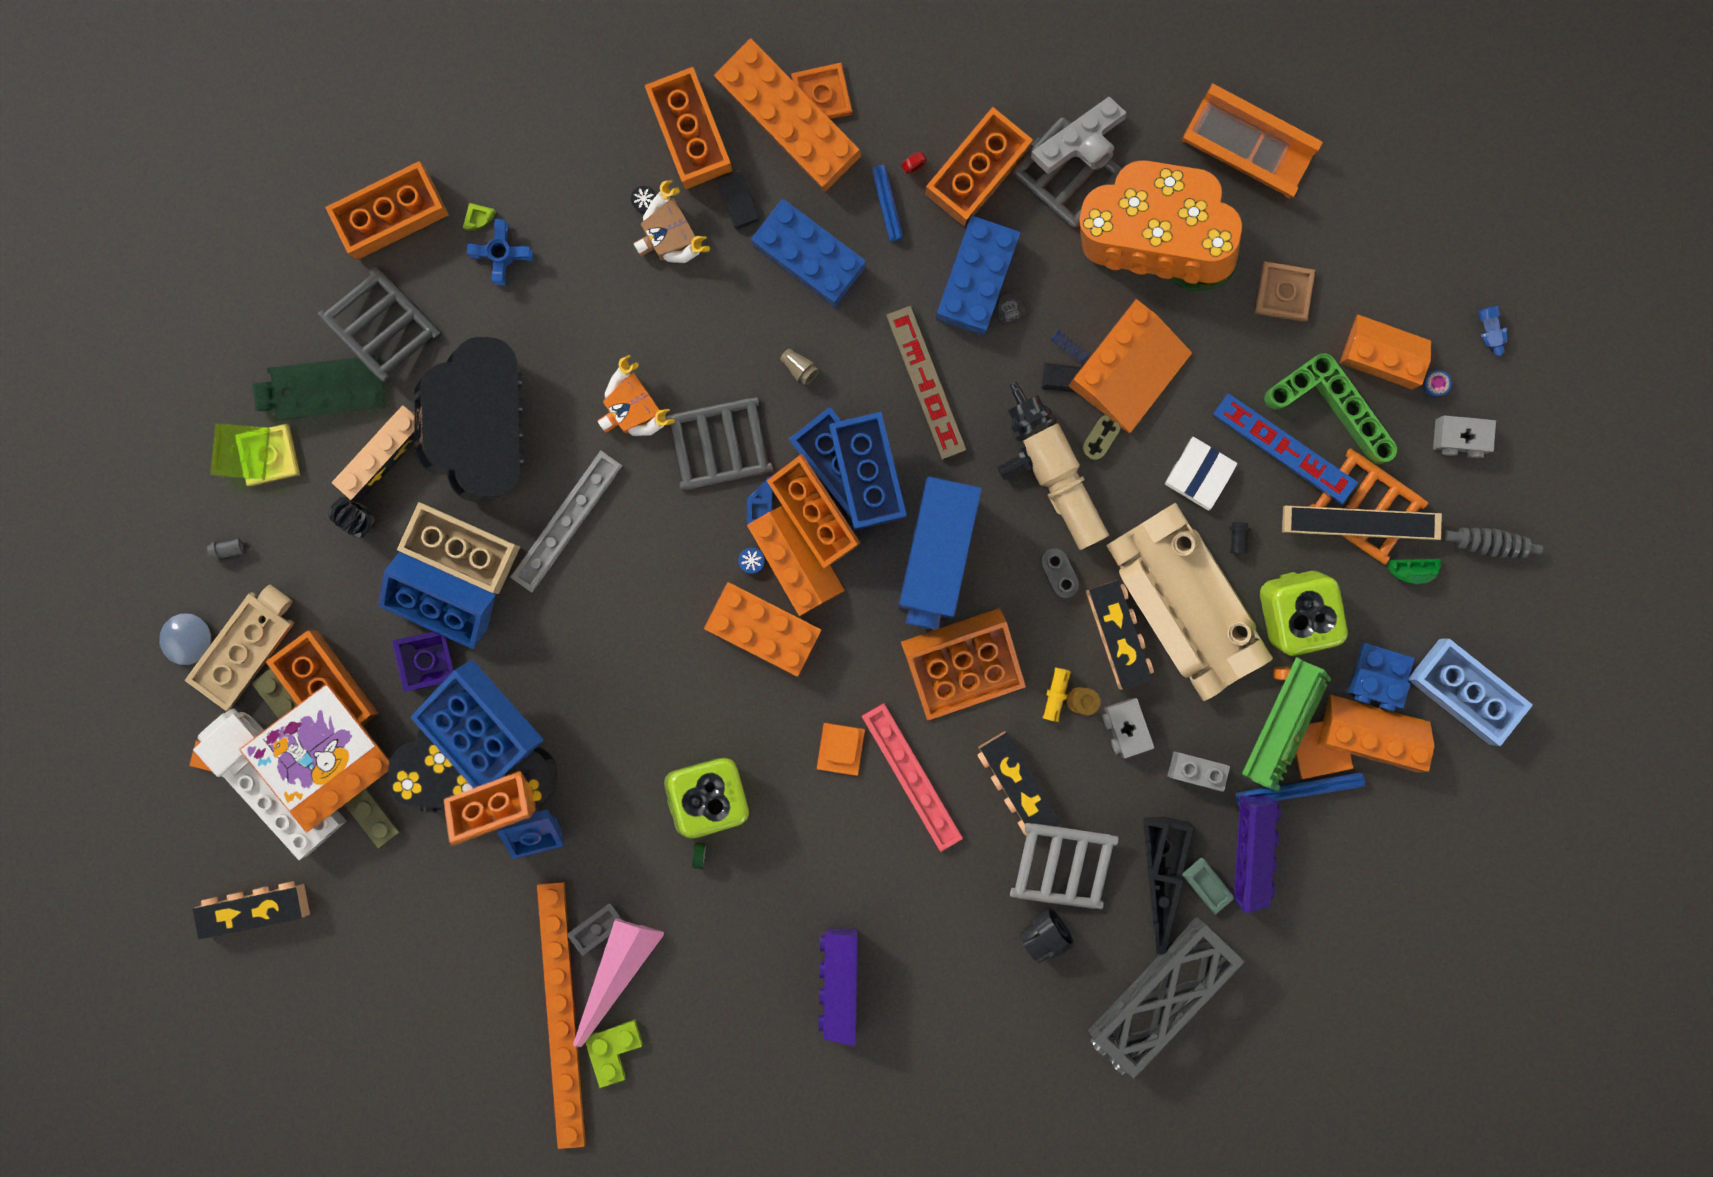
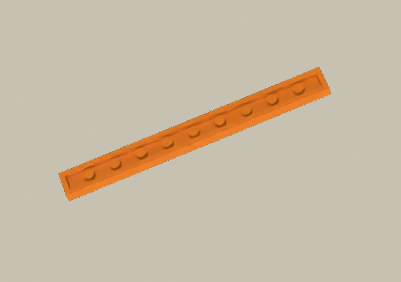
[537,881,586,1149]

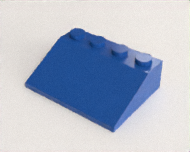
[410,660,543,788]

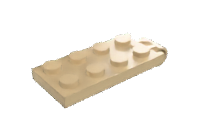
[184,584,294,711]

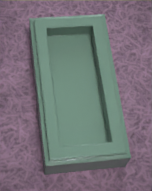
[1182,858,1235,915]

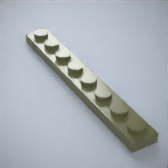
[251,668,401,848]

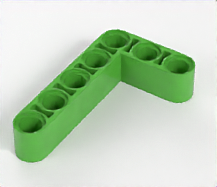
[1264,353,1397,464]

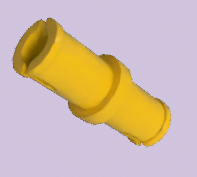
[1042,667,1071,722]

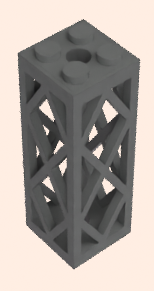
[1088,917,1244,1079]

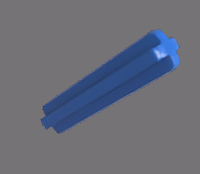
[872,165,903,241]

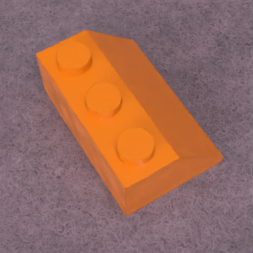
[1339,315,1431,390]
[444,772,536,845]

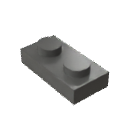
[567,902,623,956]

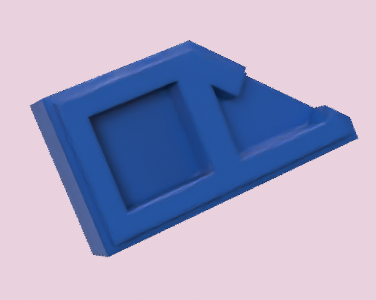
[747,477,773,524]

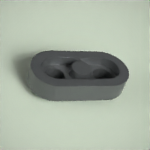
[1041,548,1079,598]

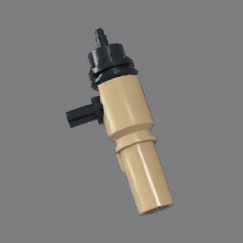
[997,382,1109,550]

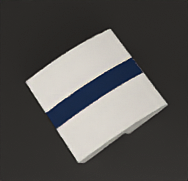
[1165,437,1237,511]

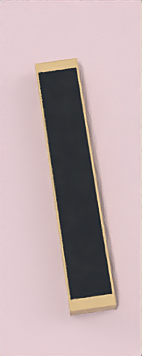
[1282,506,1442,540]

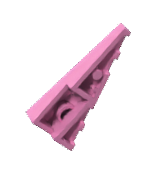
[573,918,664,1047]

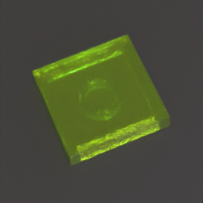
[210,423,270,480]

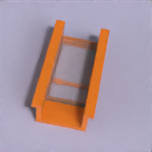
[1181,83,1323,199]

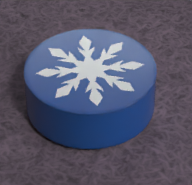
[738,548,765,574]

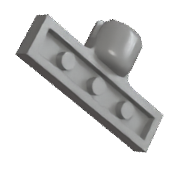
[1031,97,1127,174]

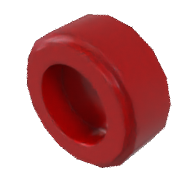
[901,151,927,174]

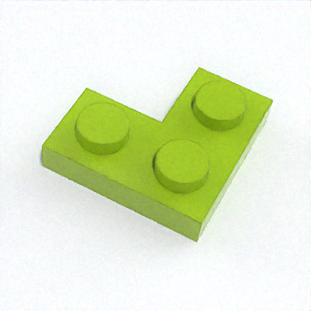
[585,1020,643,1088]

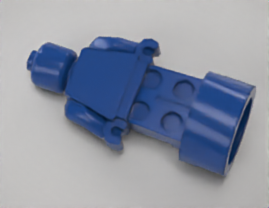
[1477,305,1507,357]

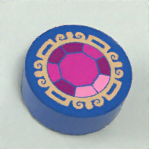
[1423,370,1451,397]

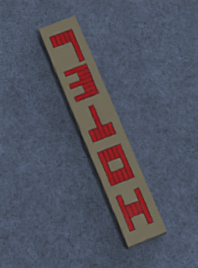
[886,306,966,460]

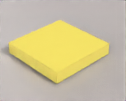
[236,424,300,486]

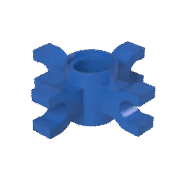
[467,219,533,286]

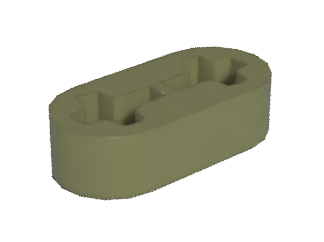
[1082,415,1121,461]

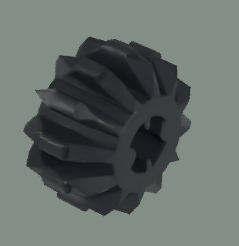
[327,497,375,538]

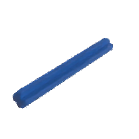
[1235,772,1365,806]

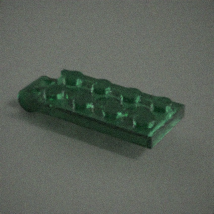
[252,355,386,421]

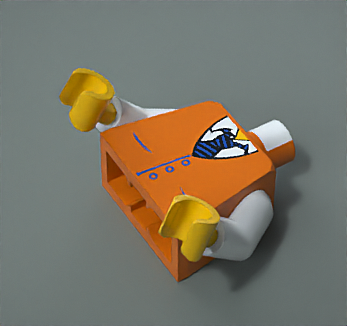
[597,355,675,436]

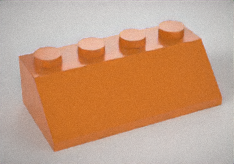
[767,454,860,568]
[747,506,845,616]
[1318,694,1434,773]

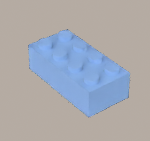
[1408,639,1533,746]

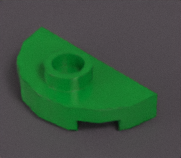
[1387,559,1441,584]

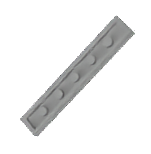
[510,451,623,593]

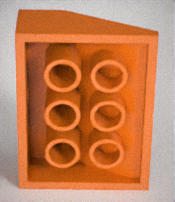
[1068,299,1192,434]
[901,608,1026,721]

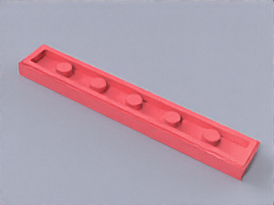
[862,703,963,852]

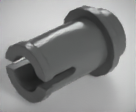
[207,538,244,562]

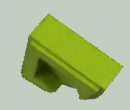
[463,203,496,231]

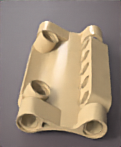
[1106,503,1273,701]

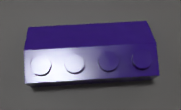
[1234,796,1281,913]
[819,928,857,1045]

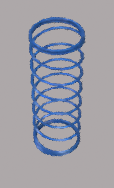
[1051,330,1090,364]

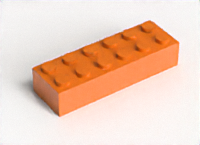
[714,38,862,192]

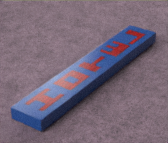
[1212,393,1358,505]

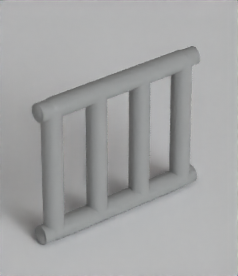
[1010,823,1119,910]

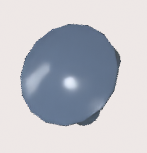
[159,614,213,665]

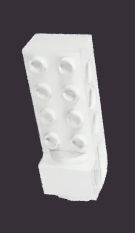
[193,708,347,860]

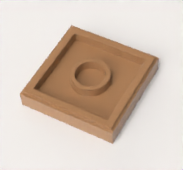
[1254,261,1316,322]

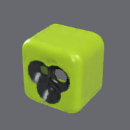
[1260,571,1348,656]
[664,758,749,839]

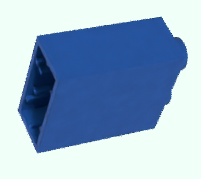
[898,477,981,630]

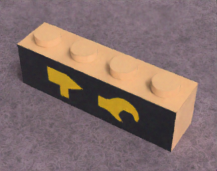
[332,405,415,503]
[1086,580,1154,690]
[977,731,1061,837]
[192,881,310,940]

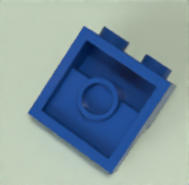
[1347,643,1415,712]
[497,810,564,859]

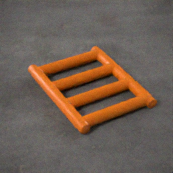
[1309,448,1428,565]

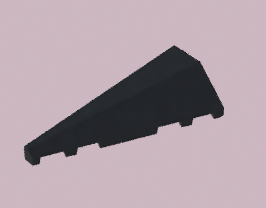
[1143,817,1194,955]

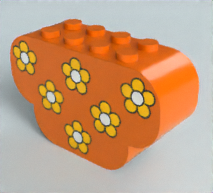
[1080,161,1242,284]

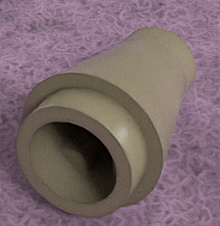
[780,348,819,385]

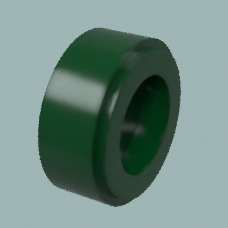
[692,842,706,870]

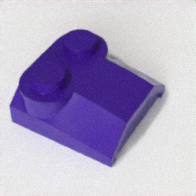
[392,632,454,692]

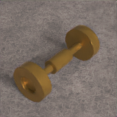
[1066,687,1100,715]

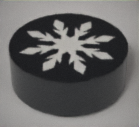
[631,186,656,213]

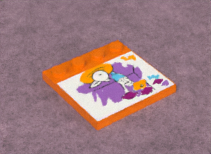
[239,683,390,833]

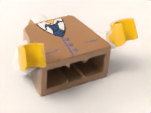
[633,180,710,263]

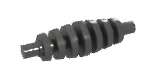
[1444,527,1543,558]

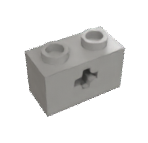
[1433,416,1496,458]
[1102,698,1154,758]
[1167,751,1230,792]

